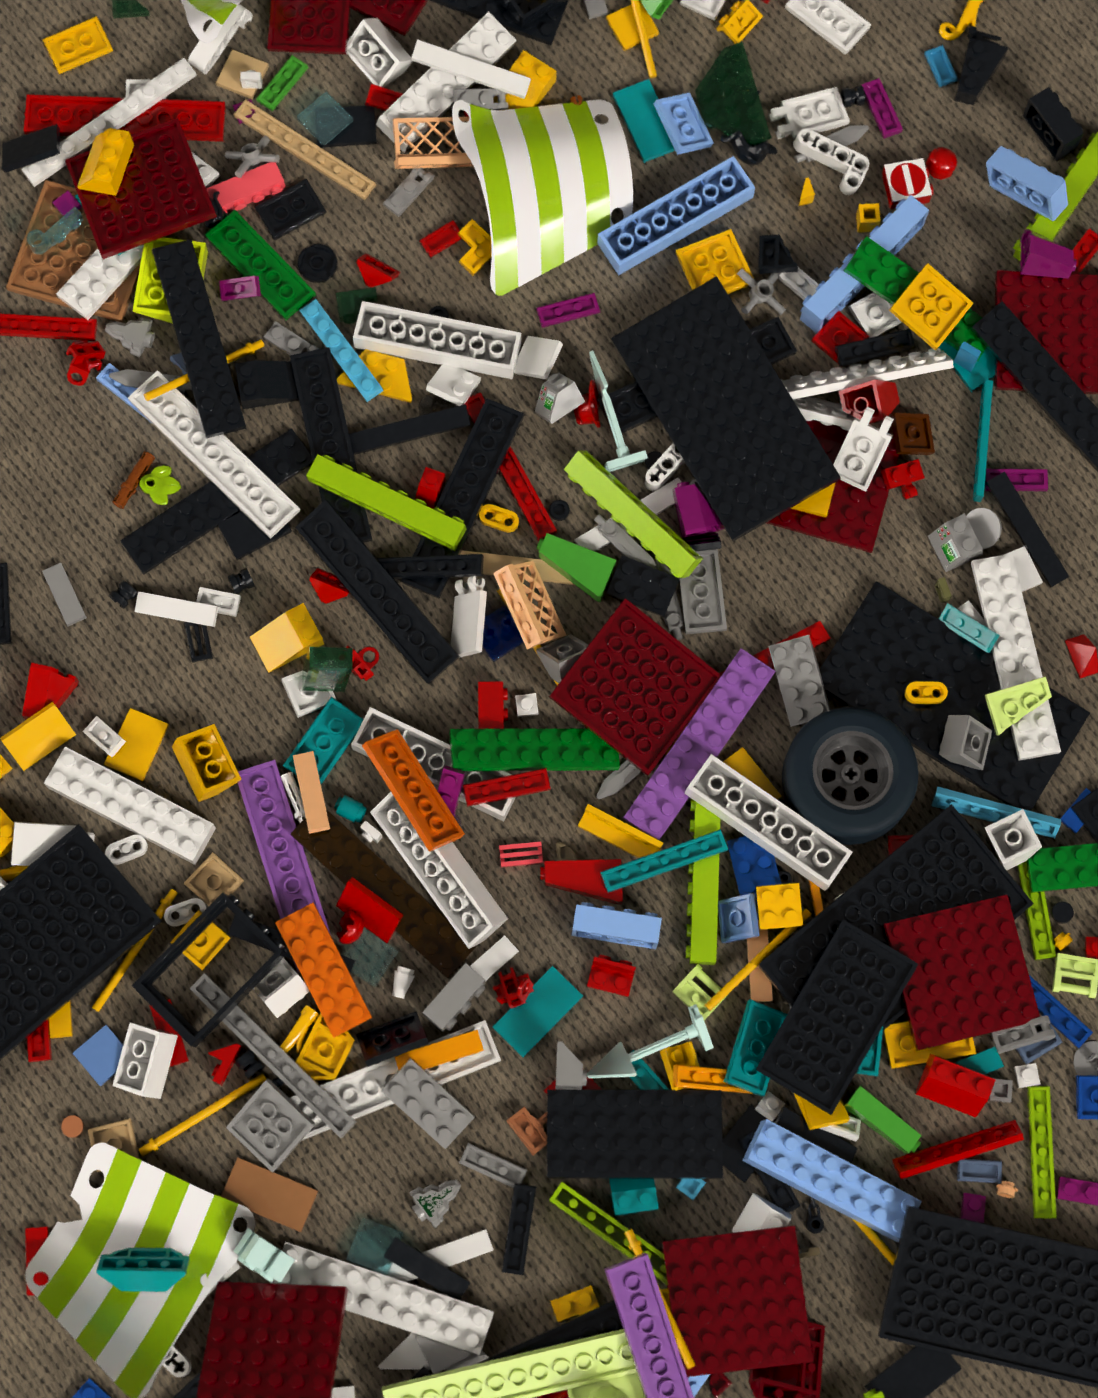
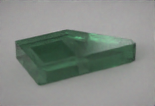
[112,0,150,19]

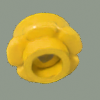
[1054,932,1073,951]

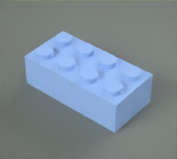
[986,146,1068,221]
[572,902,662,949]

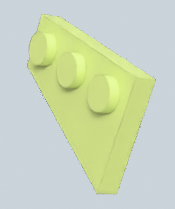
[984,677,1052,735]

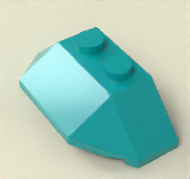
[97,1248,189,1292]

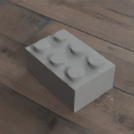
[423,963,486,1032]

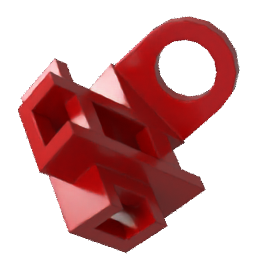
[66,339,105,386]
[338,645,379,681]
[493,967,534,1009]

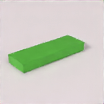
[256,55,308,112]

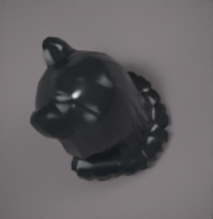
[720,121,778,166]

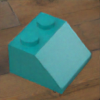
[609,1179,659,1216]

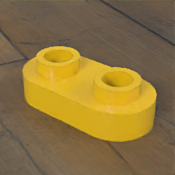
[479,504,519,533]
[905,681,948,704]

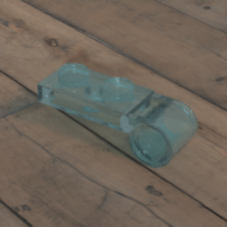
[27,207,83,255]

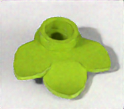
[139,466,181,505]

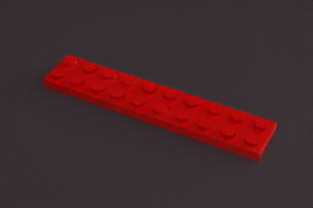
[24,94,226,142]

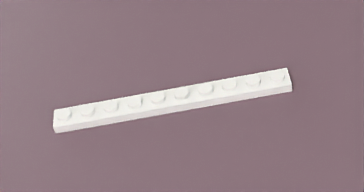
[21,58,197,187]

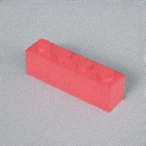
[206,162,286,214]

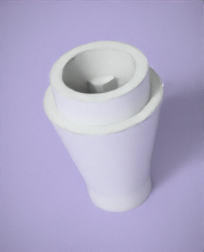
[392,966,415,999]

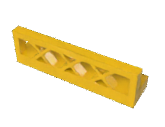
[578,804,663,858]

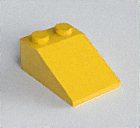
[493,50,556,110]
[250,603,324,673]

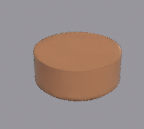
[61,1115,84,1138]

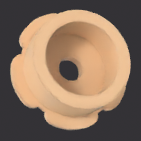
[996,1181,1018,1198]

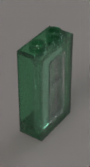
[302,647,353,692]

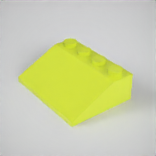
[133,237,208,324]

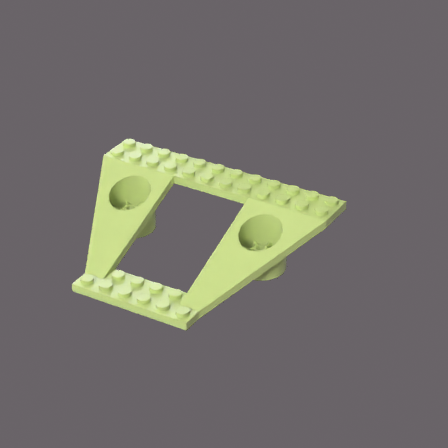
[382,1329,646,1398]

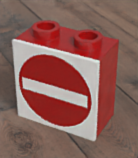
[882,158,933,210]

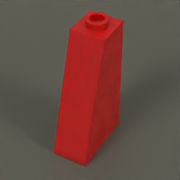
[540,859,623,904]

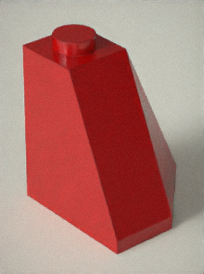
[839,379,900,424]
[22,663,79,720]

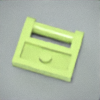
[1052,953,1098,999]
[672,964,730,1021]

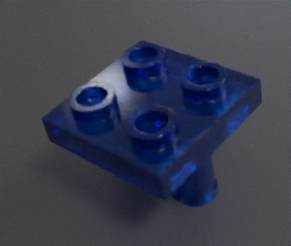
[482,605,524,662]

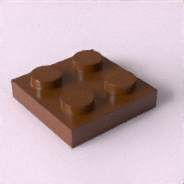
[890,413,935,455]

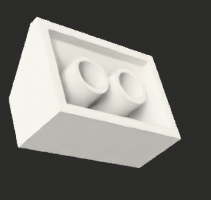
[347,18,413,88]
[113,1023,178,1099]

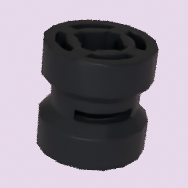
[841,85,865,108]
[228,568,255,594]
[109,580,138,609]
[235,1050,265,1080]

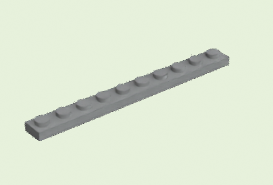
[190,973,357,1138]

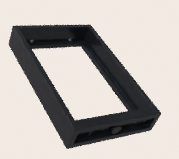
[132,892,287,1048]

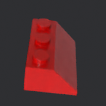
[915,1053,996,1118]

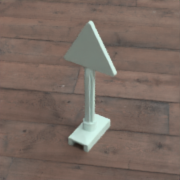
[589,351,648,472]
[587,1004,714,1078]

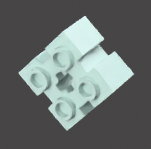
[234,1229,295,1283]

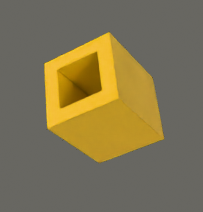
[856,203,880,233]

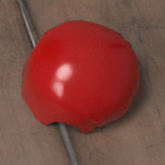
[926,147,957,180]
[336,910,364,944]

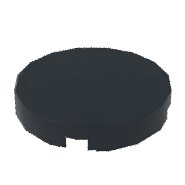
[297,244,338,283]

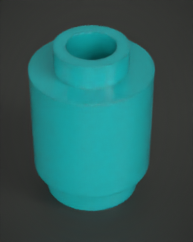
[334,795,367,823]

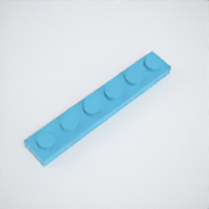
[300,299,384,402]
[931,786,1061,839]

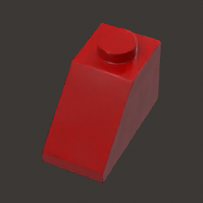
[415,467,446,509]

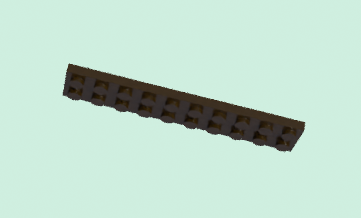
[290,809,477,979]

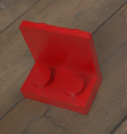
[587,955,636,997]

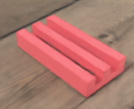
[499,842,543,867]

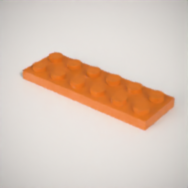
[362,729,465,852]
[275,902,373,1038]

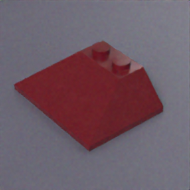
[748,1322,825,1398]

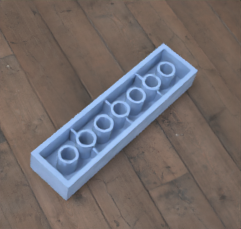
[597,156,755,275]
[800,195,929,334]
[742,1119,922,1242]

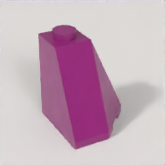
[1020,229,1077,279]
[672,482,724,538]

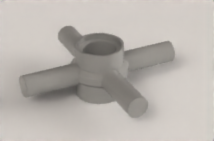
[225,136,280,178]
[737,268,786,315]

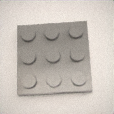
[226,1079,316,1173]

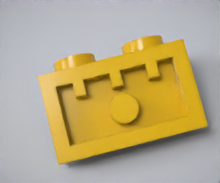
[716,0,763,45]
[660,1041,700,1091]

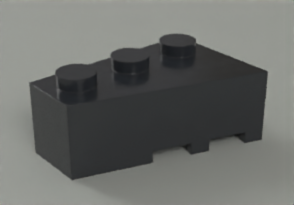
[954,38,1009,105]

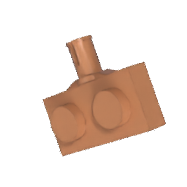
[506,1107,547,1156]

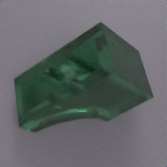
[336,287,378,324]

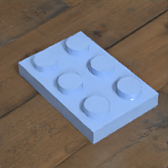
[654,93,713,155]

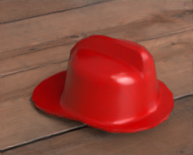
[574,380,600,428]

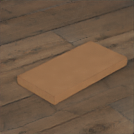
[221,1158,318,1232]

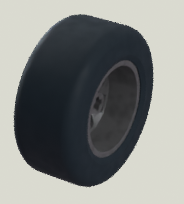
[782,707,919,845]

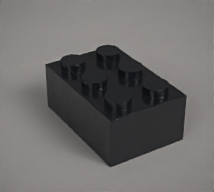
[1022,87,1084,161]

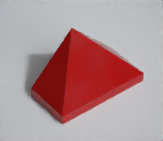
[357,253,400,288]
[309,568,350,604]
[1065,634,1098,679]

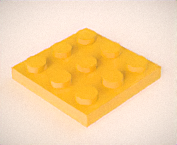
[675,229,755,294]
[889,263,973,350]

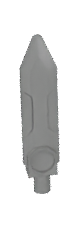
[794,125,869,163]
[109,369,192,394]
[594,514,658,569]
[655,560,684,640]
[596,760,642,799]

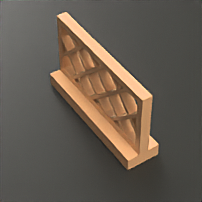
[393,117,473,169]
[493,560,567,649]

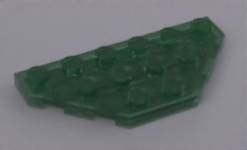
[695,42,771,145]

